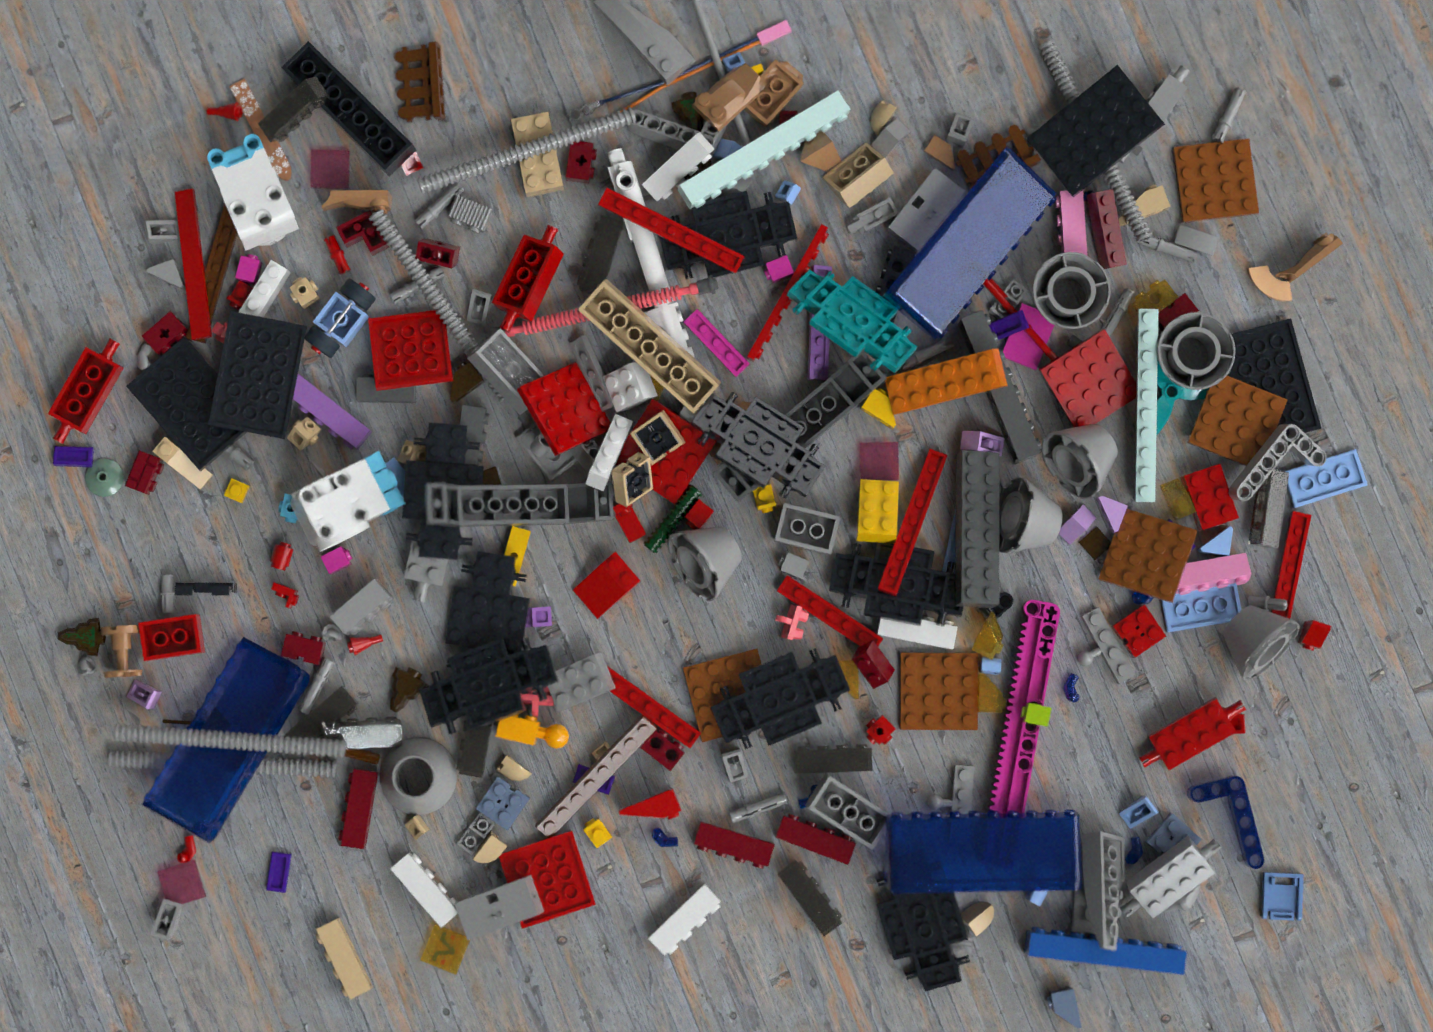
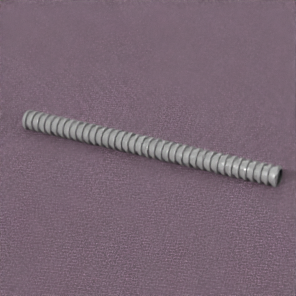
[1039,40,1152,243]
[417,107,636,194]
[369,209,505,403]
[114,723,346,758]
[107,750,338,778]

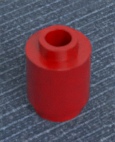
[270,541,294,571]

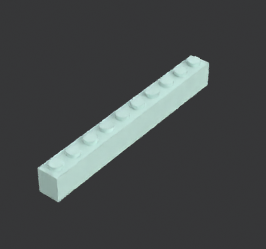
[677,91,850,209]
[1135,309,1158,502]

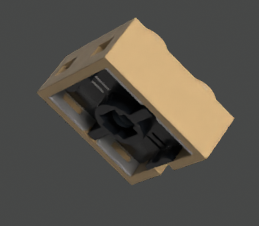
[630,410,686,465]
[612,452,653,507]

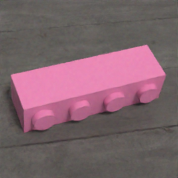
[1055,190,1087,255]
[1176,553,1251,595]

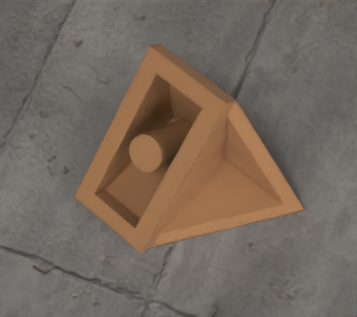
[800,131,842,172]

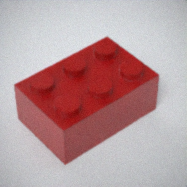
[1180,464,1239,531]
[138,614,205,661]

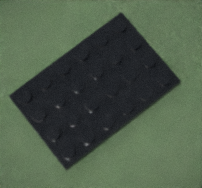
[1027,64,1165,197]
[208,311,307,439]
[1227,318,1322,437]
[126,336,247,472]

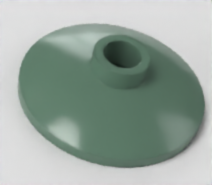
[85,459,124,497]

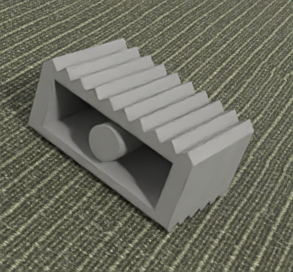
[448,195,493,234]

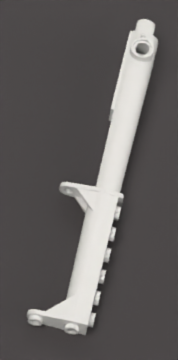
[607,148,705,423]

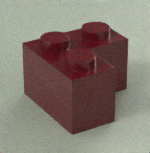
[336,210,390,256]

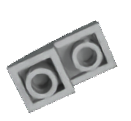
[1174,225,1219,256]
[988,279,1028,320]
[456,812,496,856]

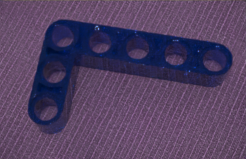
[1187,776,1265,869]

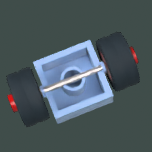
[305,278,376,358]

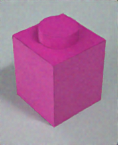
[235,254,262,285]
[763,255,794,284]
[321,546,353,575]

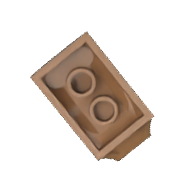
[744,59,804,127]
[692,63,760,132]
[321,190,392,215]
[1275,232,1343,283]

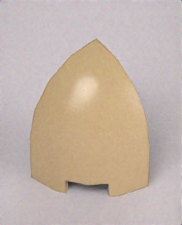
[870,100,897,135]
[496,755,532,781]
[473,831,507,863]
[961,902,994,937]

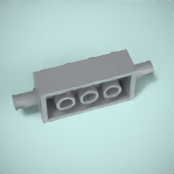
[1119,65,1190,163]
[404,520,449,602]
[1121,836,1222,918]

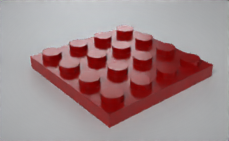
[368,310,453,391]
[1039,329,1136,427]
[517,362,611,456]
[615,398,717,504]
[499,831,596,929]

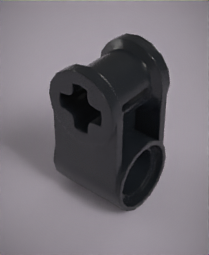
[976,592,1014,626]

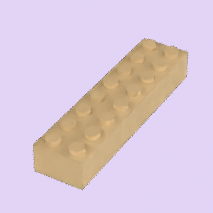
[578,279,721,414]

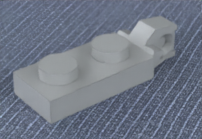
[846,197,899,235]

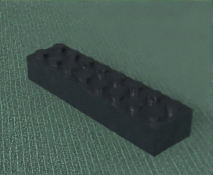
[281,41,417,177]

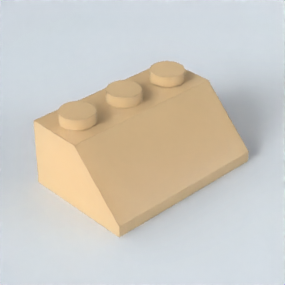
[822,142,893,208]

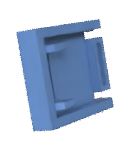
[1261,872,1304,921]

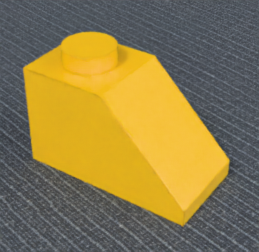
[861,388,896,430]

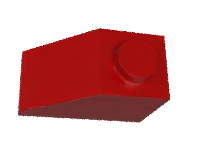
[1298,620,1332,651]

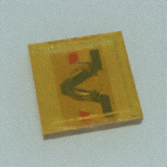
[420,924,471,975]

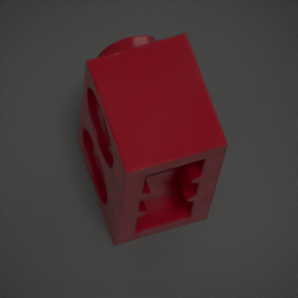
[640,729,685,771]

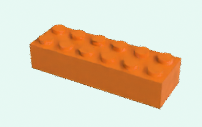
[885,348,1008,415]

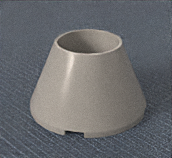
[1033,252,1110,329]
[1157,312,1235,390]
[1042,424,1118,499]
[999,477,1062,554]
[668,527,742,601]
[1223,605,1299,681]
[380,738,457,815]

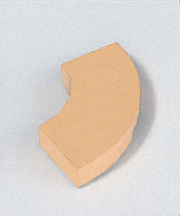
[1248,265,1292,302]

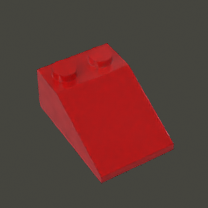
[573,551,641,619]
[618,788,682,820]

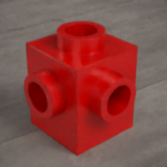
[865,715,896,745]

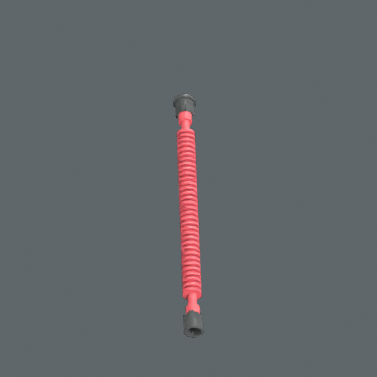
[489,275,718,337]

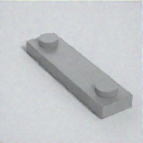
[570,335,614,412]

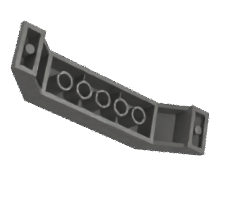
[713,350,887,502]
[425,481,614,527]

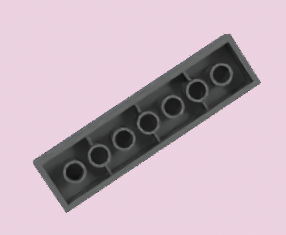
[958,310,1042,465]
[955,450,999,608]

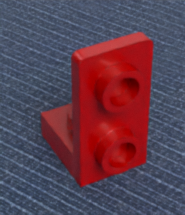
[613,504,646,543]

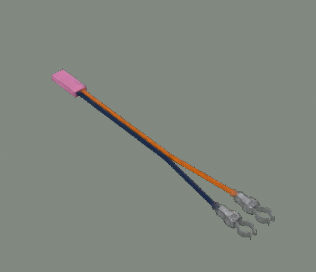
[567,20,792,121]

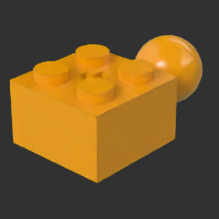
[496,714,569,749]

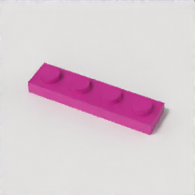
[683,309,750,377]

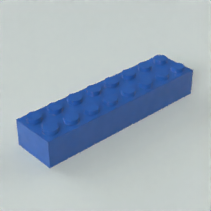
[1024,927,1187,975]

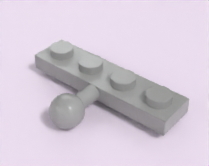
[1078,607,1136,684]
[927,765,974,844]

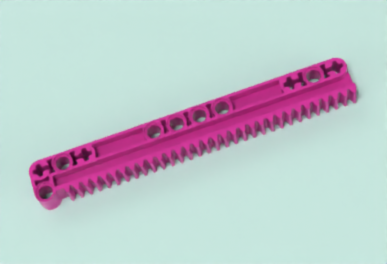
[978,600,1060,869]

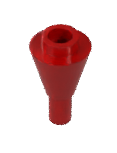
[207,102,243,121]
[347,634,383,656]

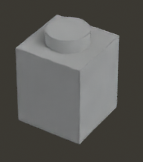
[778,553,809,579]

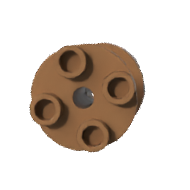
[101,625,143,678]

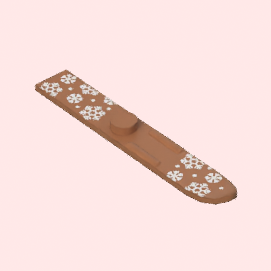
[229,79,292,181]

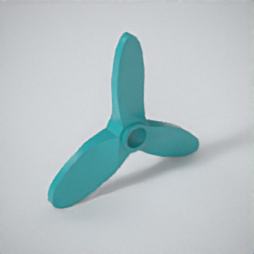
[1156,360,1208,435]

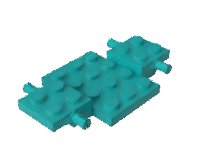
[787,269,917,373]

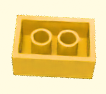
[856,479,899,544]

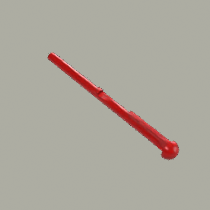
[967,262,1058,361]

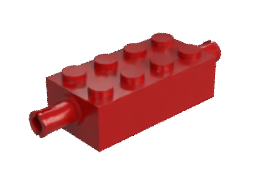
[491,225,564,333]
[48,338,124,444]
[1139,697,1246,771]

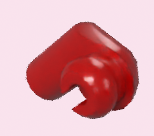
[177,835,196,863]

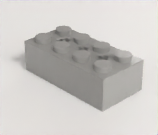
[805,773,894,850]

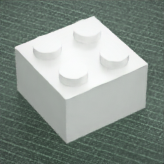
[603,362,658,412]

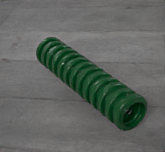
[644,485,702,553]

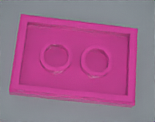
[1003,303,1054,371]

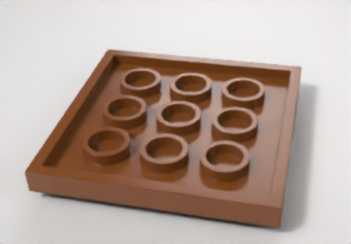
[1173,138,1259,223]
[1187,376,1287,466]
[1098,509,1197,603]
[683,649,762,742]
[900,653,978,730]

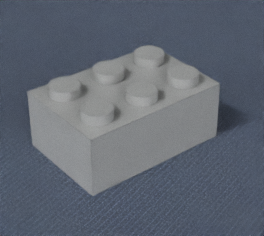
[774,503,840,555]
[330,579,393,635]
[548,653,616,712]

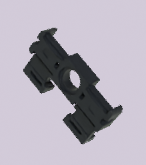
[175,583,237,596]

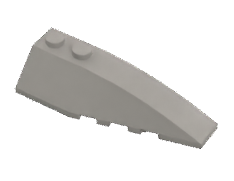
[593,0,696,86]
[1081,831,1125,951]

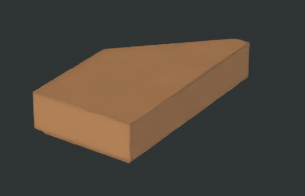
[924,135,955,170]

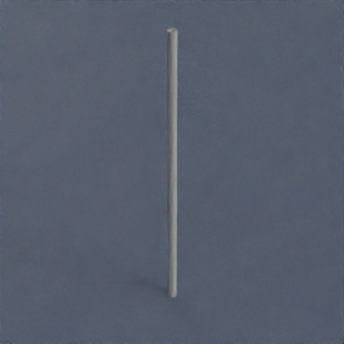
[691,0,751,146]

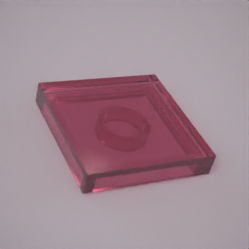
[310,149,350,189]
[860,442,899,481]
[157,860,207,904]

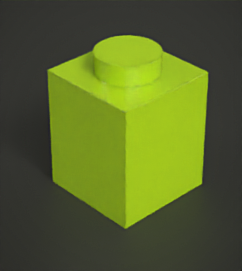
[1021,703,1052,727]

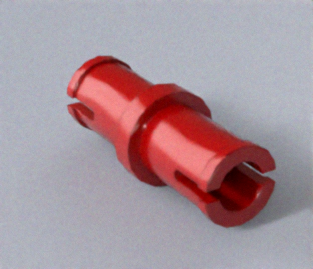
[324,235,351,275]

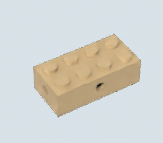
[511,112,564,197]

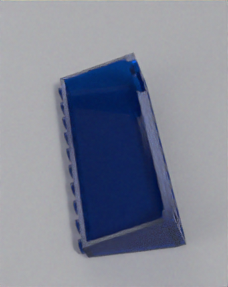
[881,146,1057,340]
[141,637,310,843]
[884,809,1082,893]

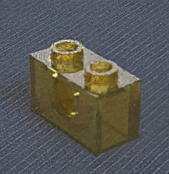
[1132,279,1178,313]

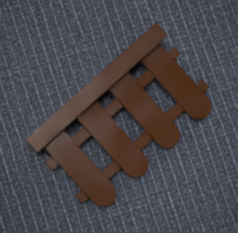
[394,41,446,123]
[956,125,1041,197]

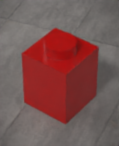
[685,500,714,530]

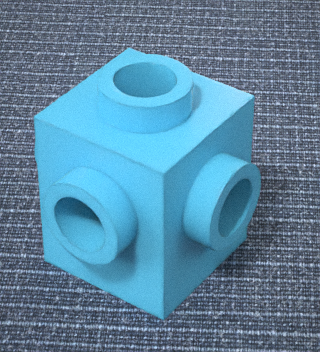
[278,494,298,524]

